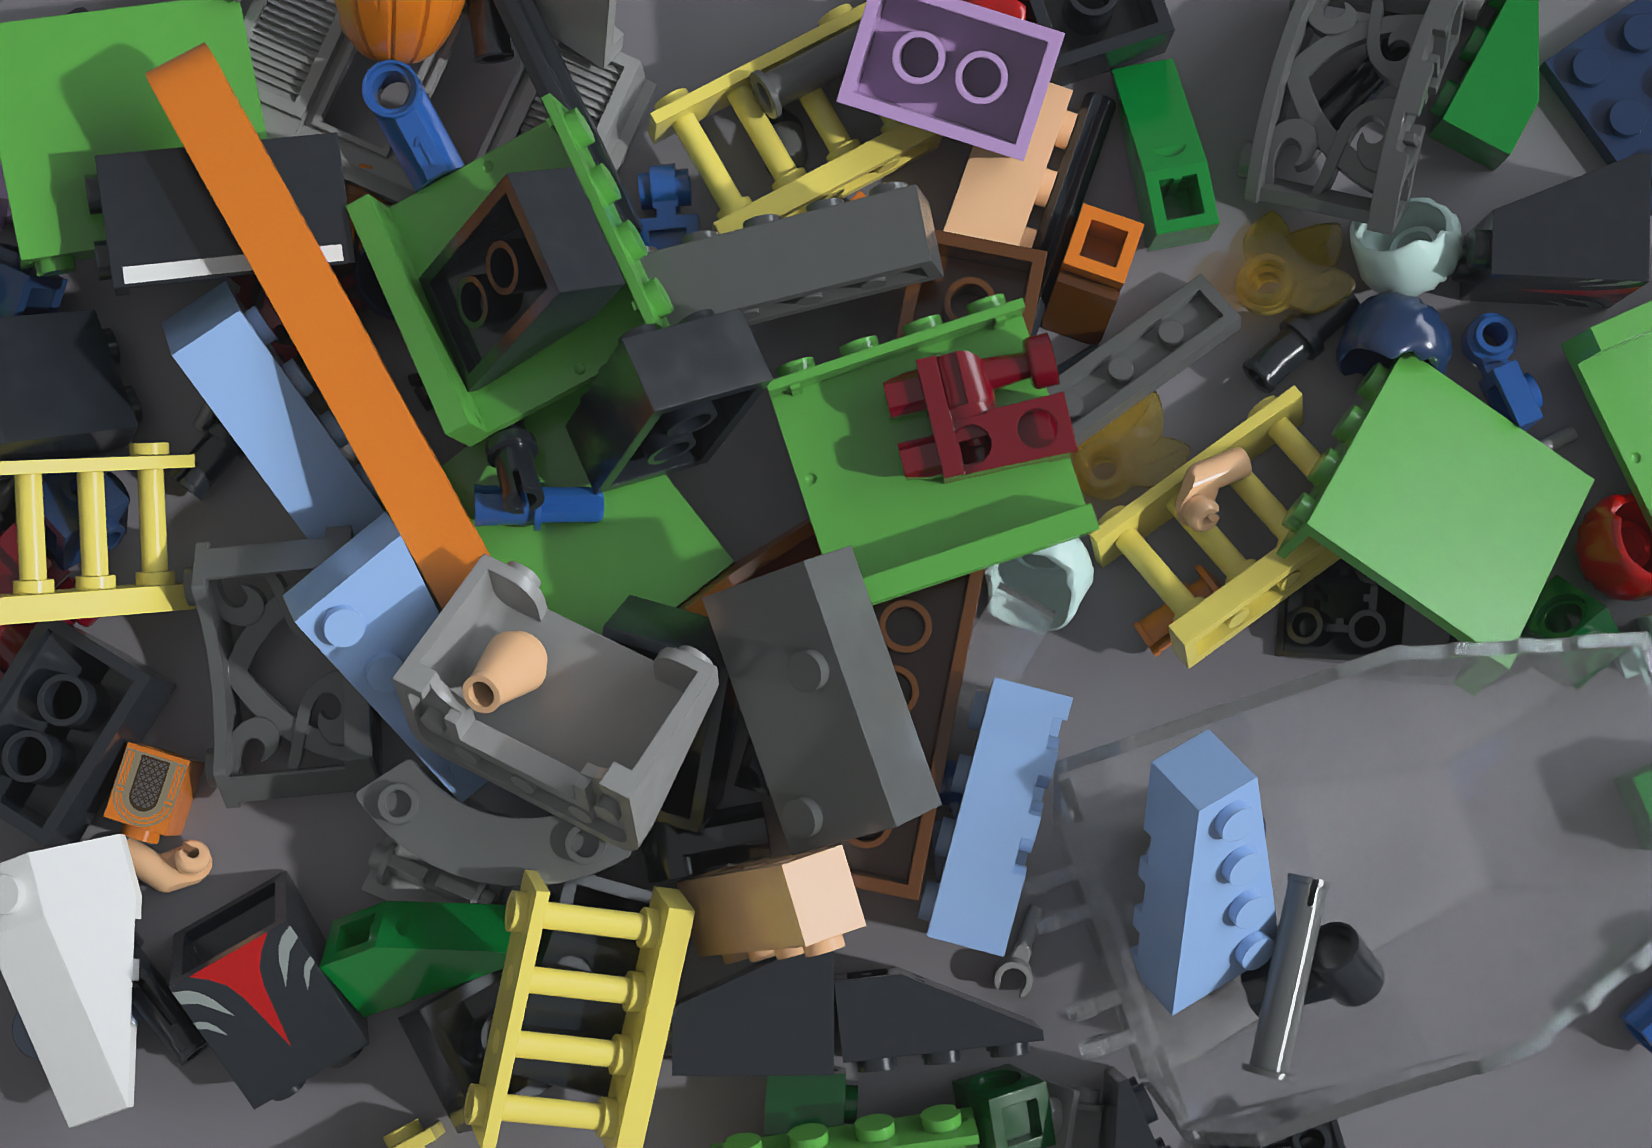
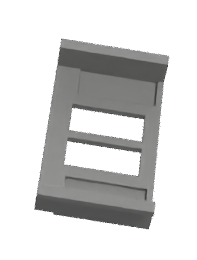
[244,0,658,204]

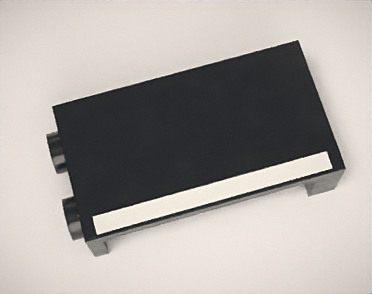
[84,132,356,296]

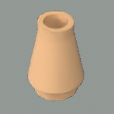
[462,631,548,714]

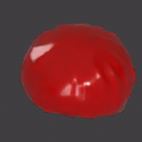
[1574,493,1652,602]

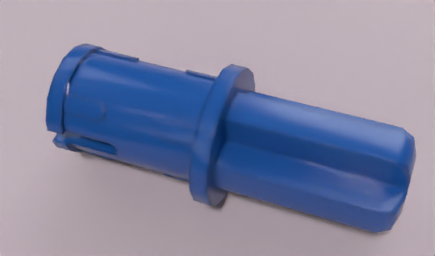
[474,479,604,531]

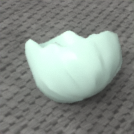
[1350,197,1464,297]
[984,538,1094,632]

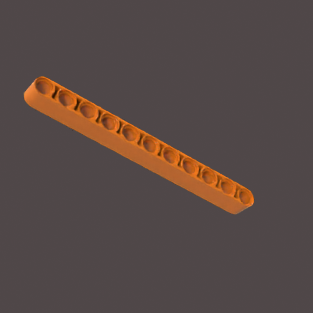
[145,42,491,610]

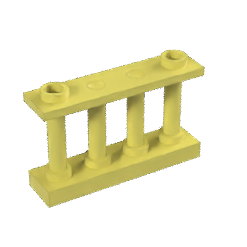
[648,2,943,234]
[1089,385,1340,669]
[0,442,197,625]
[464,869,695,1148]

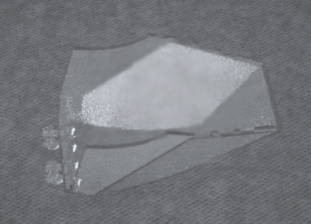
[1023,631,1652,1148]

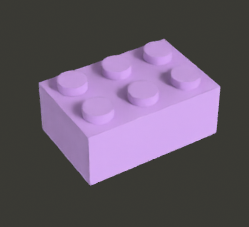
[836,0,1065,161]

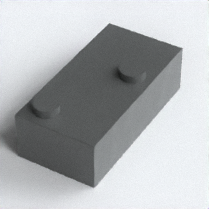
[702,545,942,855]

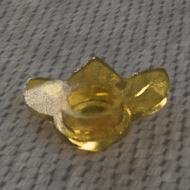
[1235,210,1356,316]
[1072,391,1191,501]

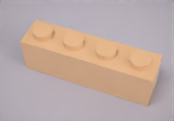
[943,82,1078,248]
[676,845,866,964]

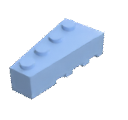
[161,280,385,539]
[282,511,488,803]
[917,677,1073,957]
[1128,729,1278,1016]

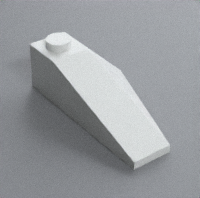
[0,834,142,1128]

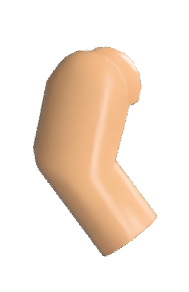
[1174,447,1252,532]
[127,838,212,893]

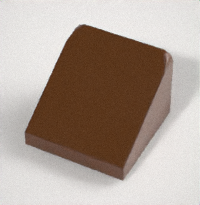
[1041,271,1120,345]

